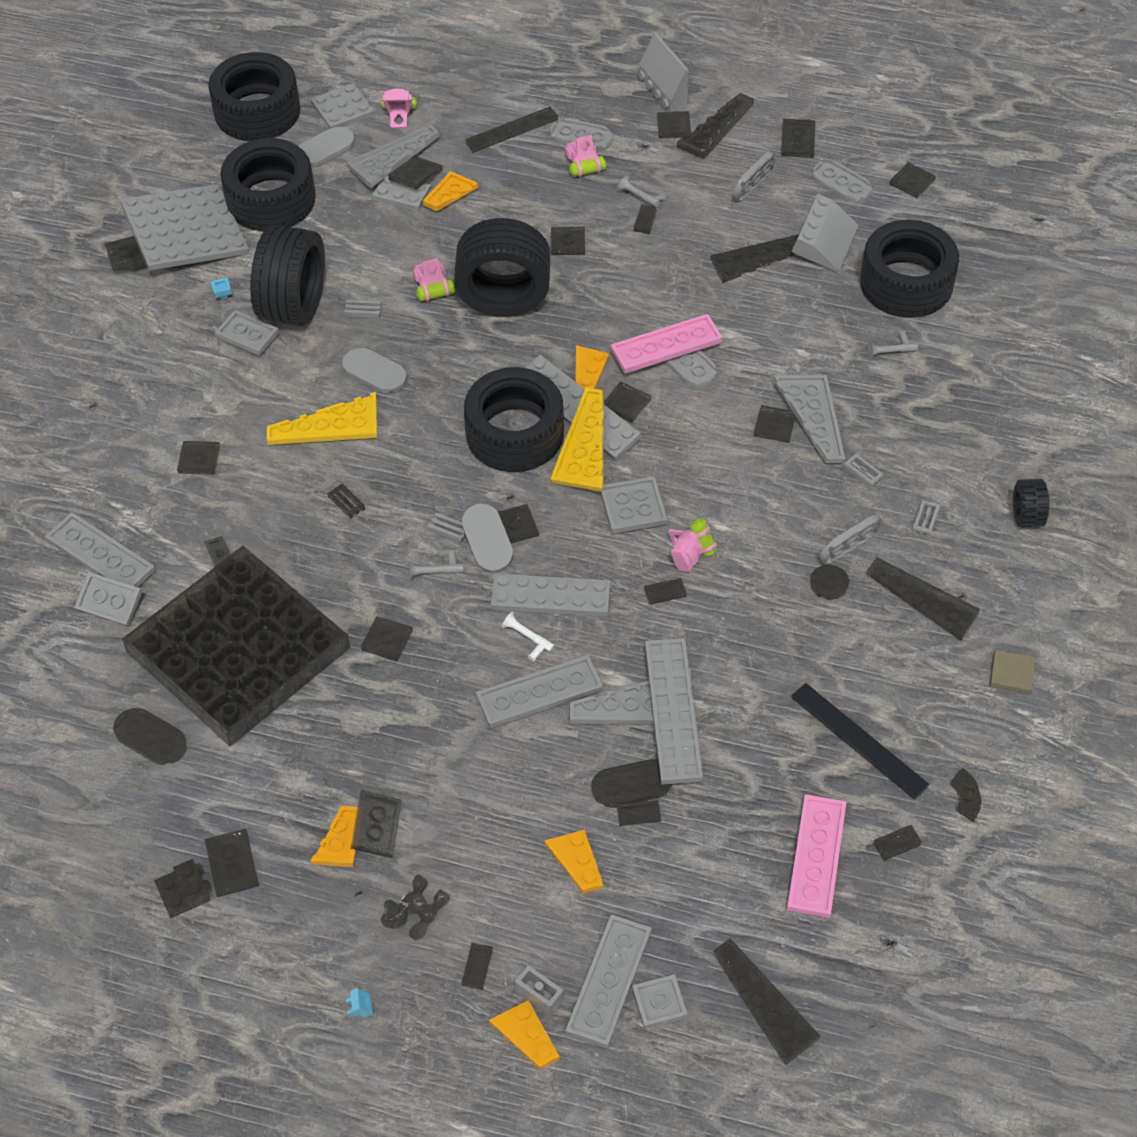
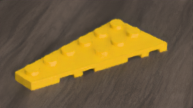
[550,387,604,492]
[267,392,377,445]

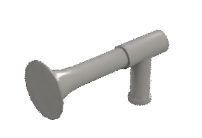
[618,176,666,208]
[867,331,918,360]
[409,550,463,580]

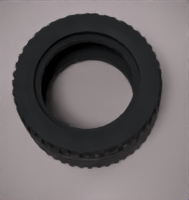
[208,52,300,141]
[220,138,316,232]
[454,218,550,317]
[860,219,959,318]
[250,225,325,326]
[464,367,564,472]

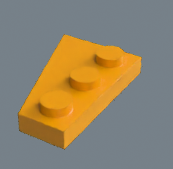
[423,171,478,212]
[576,345,609,389]
[311,806,363,868]
[544,830,603,894]
[489,1000,560,1070]

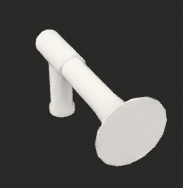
[502,611,554,662]

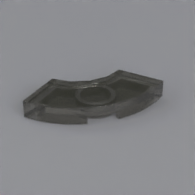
[950,768,982,823]

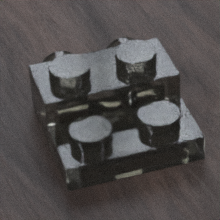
[104,236,147,272]
[154,859,211,919]

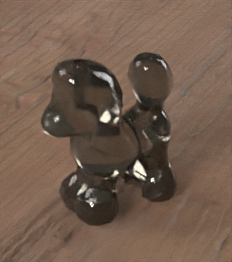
[380,874,450,940]

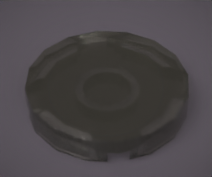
[810,565,849,600]

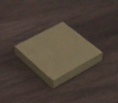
[990,650,1036,694]

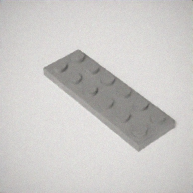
[45,512,155,588]
[491,574,610,616]
[476,655,603,728]
[565,914,652,1049]

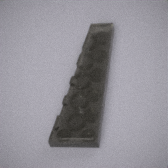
[677,93,754,159]
[711,234,799,283]
[867,557,981,641]
[713,938,820,1066]

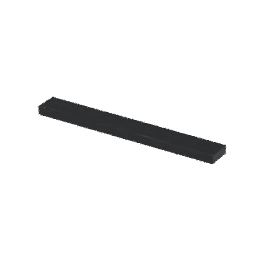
[792,683,929,800]

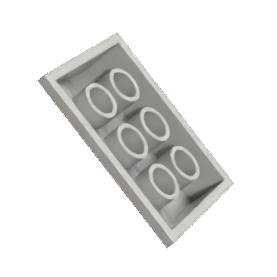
[638,33,689,114]
[791,194,858,273]

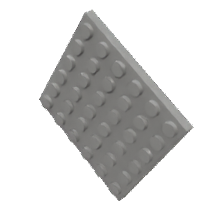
[120,184,249,271]

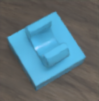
[210,277,232,301]
[346,988,373,1017]

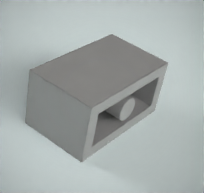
[515,965,564,1018]

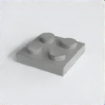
[632,974,688,1029]

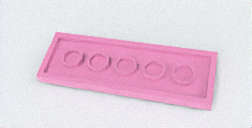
[611,314,723,374]
[787,794,847,918]

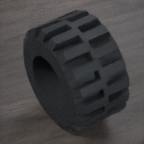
[1013,479,1049,527]

